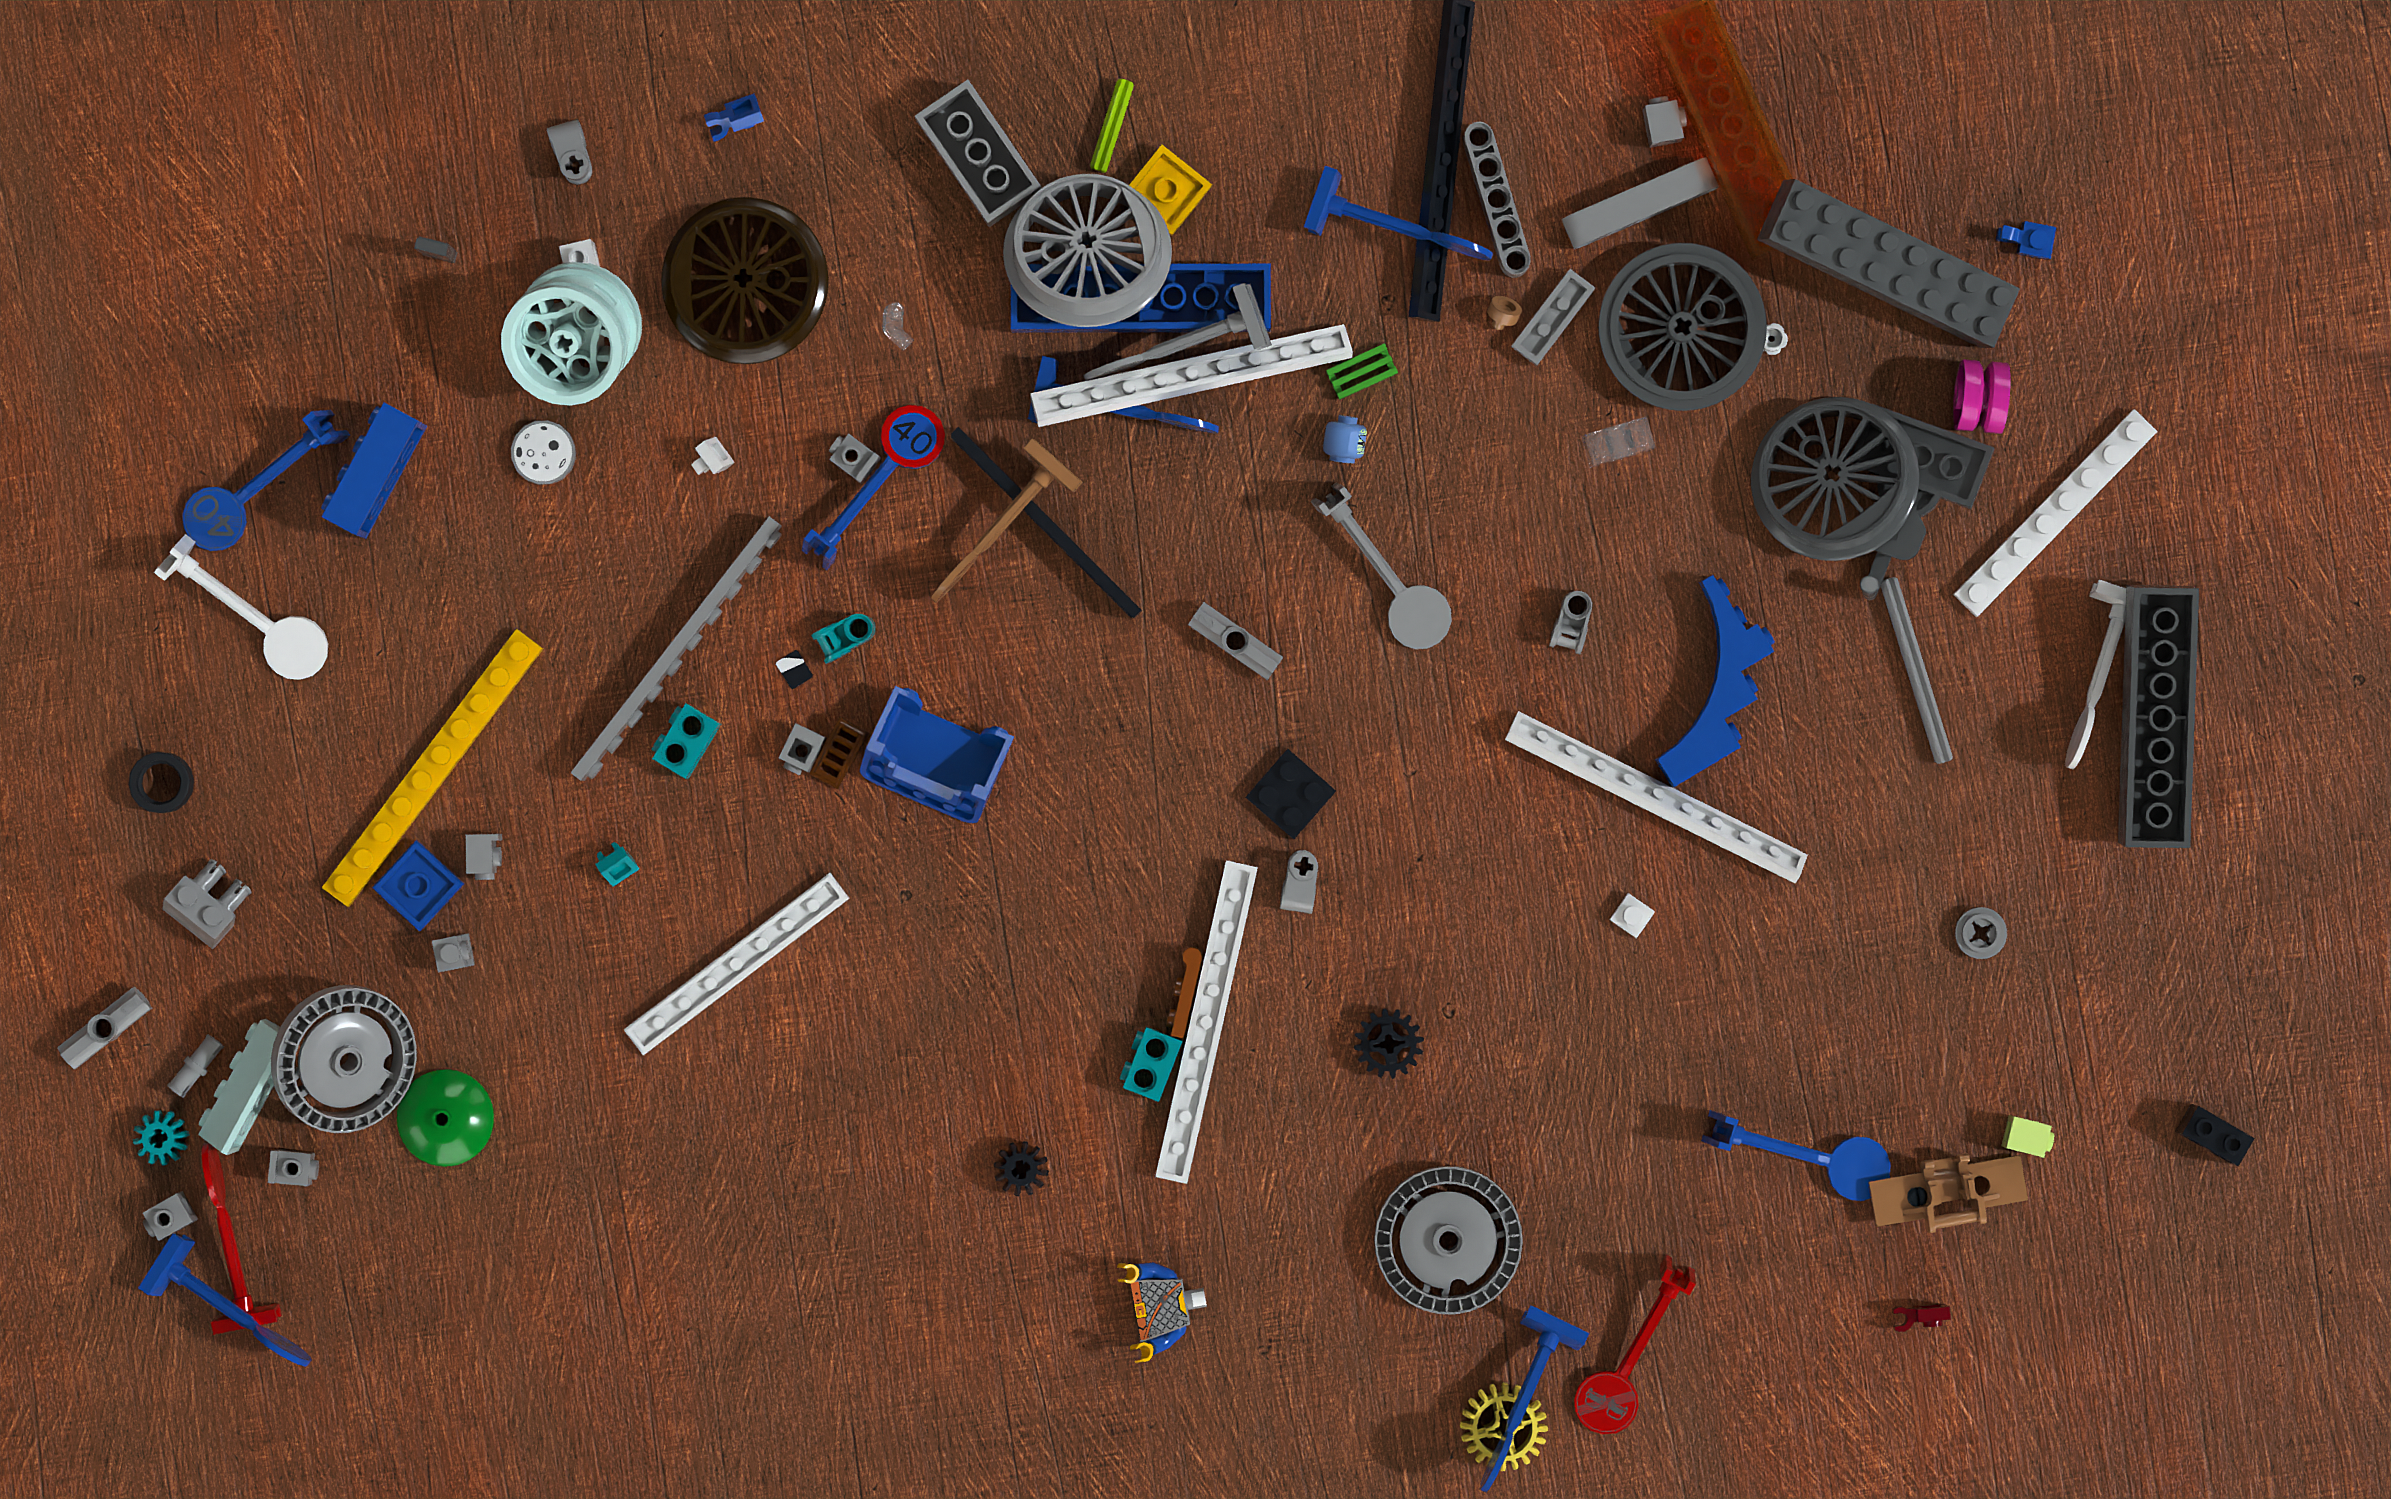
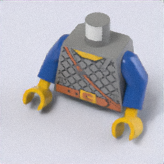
[1117,1262,1207,1363]

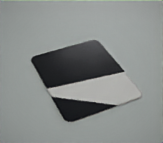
[776,650,813,689]

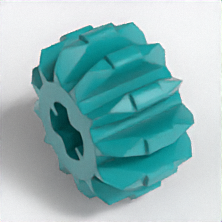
[133,1110,190,1165]

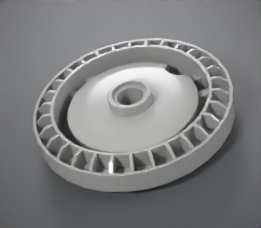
[271,985,417,1133]
[1374,1166,1523,1314]

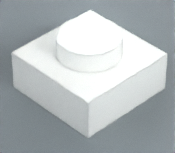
[1609,893,1655,938]

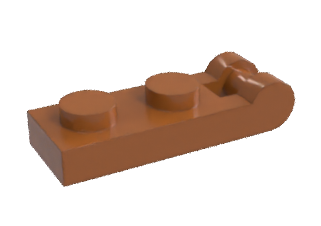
[1166,947,1202,1038]

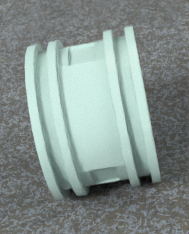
[501,262,642,406]

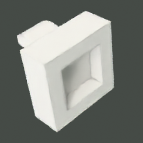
[691,437,735,475]

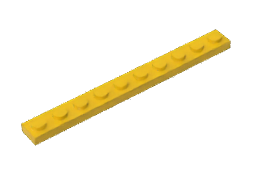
[322,629,544,907]

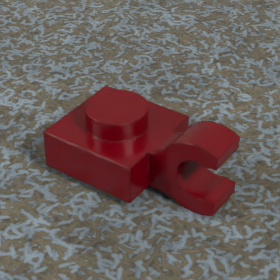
[1892,1304,1951,1332]

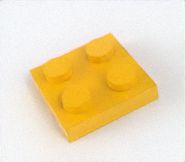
[1129,145,1212,236]

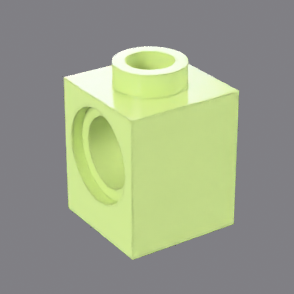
[2001,1115,2054,1157]

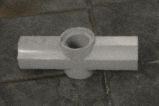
[1188,602,1283,680]
[57,987,152,1069]

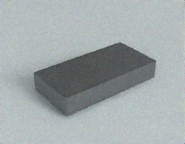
[414,236,458,263]

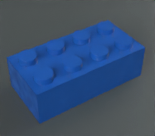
[321,402,427,539]

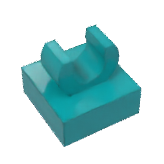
[595,842,640,887]

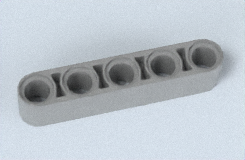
[1463,121,1531,278]
[1562,157,1719,249]

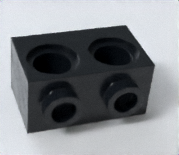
[2175,1104,2255,1166]

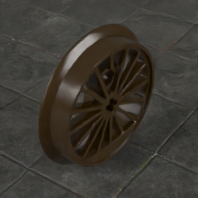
[661,197,829,364]

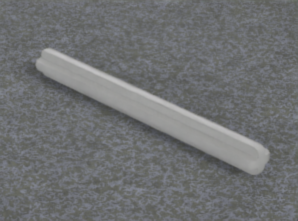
[1881,577,1953,764]

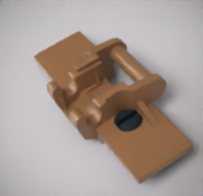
[1868,1153,2028,1233]

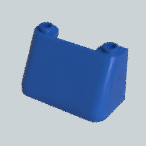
[860,686,1014,823]

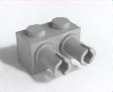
[162,859,252,949]

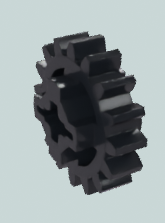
[1354,1008,1424,1079]

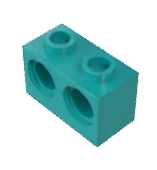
[652,703,722,779]
[1119,1026,1183,1102]

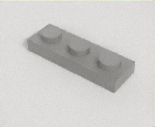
[1511,269,1595,366]

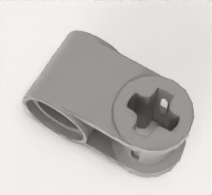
[547,119,592,185]
[1549,591,1592,655]
[1280,850,1318,914]

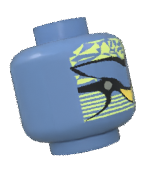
[1323,415,1367,463]

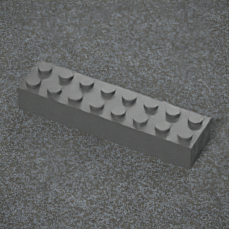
[1757,179,2020,348]
[2118,585,2199,848]

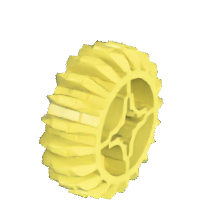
[1460,1382,1548,1471]

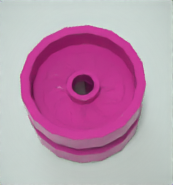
[1953,359,2011,434]

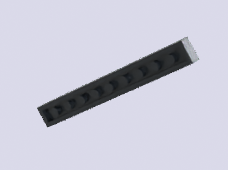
[1408,0,1475,322]

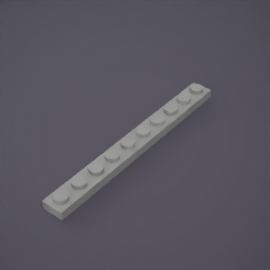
[571,516,782,781]

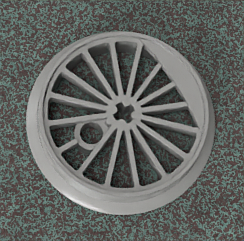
[1003,174,1172,327]

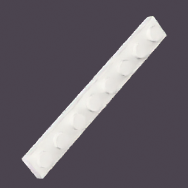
[1953,409,2158,617]

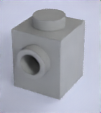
[1642,96,1687,148]
[143,1191,198,1241]

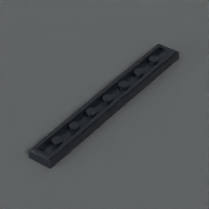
[950,427,1142,619]

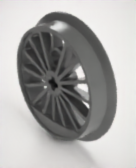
[1599,243,1767,411]
[1751,397,1919,561]

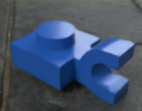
[704,93,764,142]
[1996,221,2056,260]

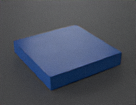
[372,840,465,931]

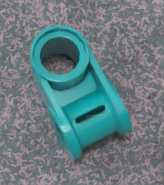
[811,614,876,664]

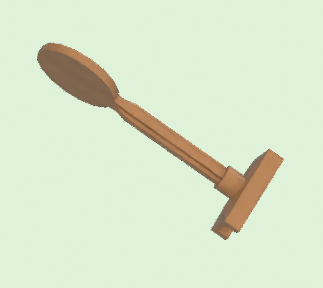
[931,438,1083,603]

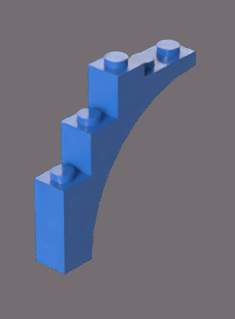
[1655,575,1775,787]

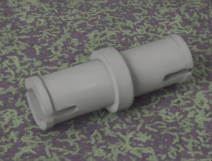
[167,1034,224,1098]

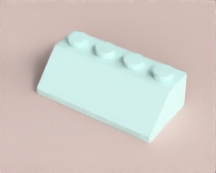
[198,1019,280,1155]

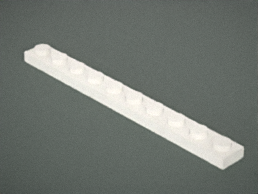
[1030,324,1353,427]
[1505,711,1808,883]
[1155,860,1258,1184]

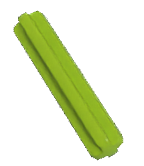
[1090,79,1134,173]

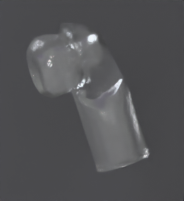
[882,302,914,351]

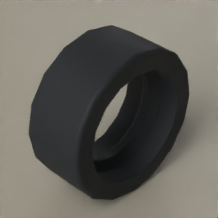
[128,752,194,813]

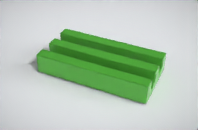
[1326,343,1398,400]

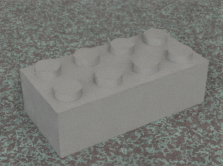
[915,80,1042,227]

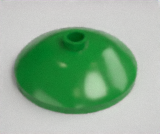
[397,1069,495,1167]

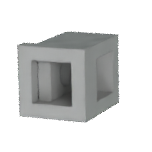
[829,433,881,484]
[779,723,827,775]
[466,834,502,880]
[432,934,475,973]
[268,1149,319,1186]

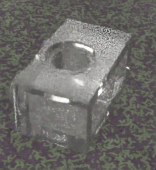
[1581,416,1656,468]

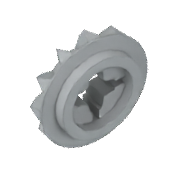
[1955,907,2007,959]

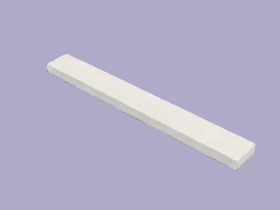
[624,873,850,1055]

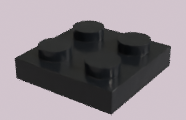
[1245,749,1336,839]

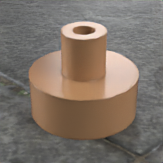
[1487,296,1522,330]

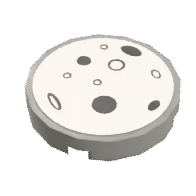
[511,420,576,485]

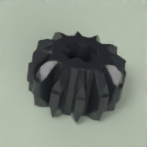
[994,1141,1049,1196]

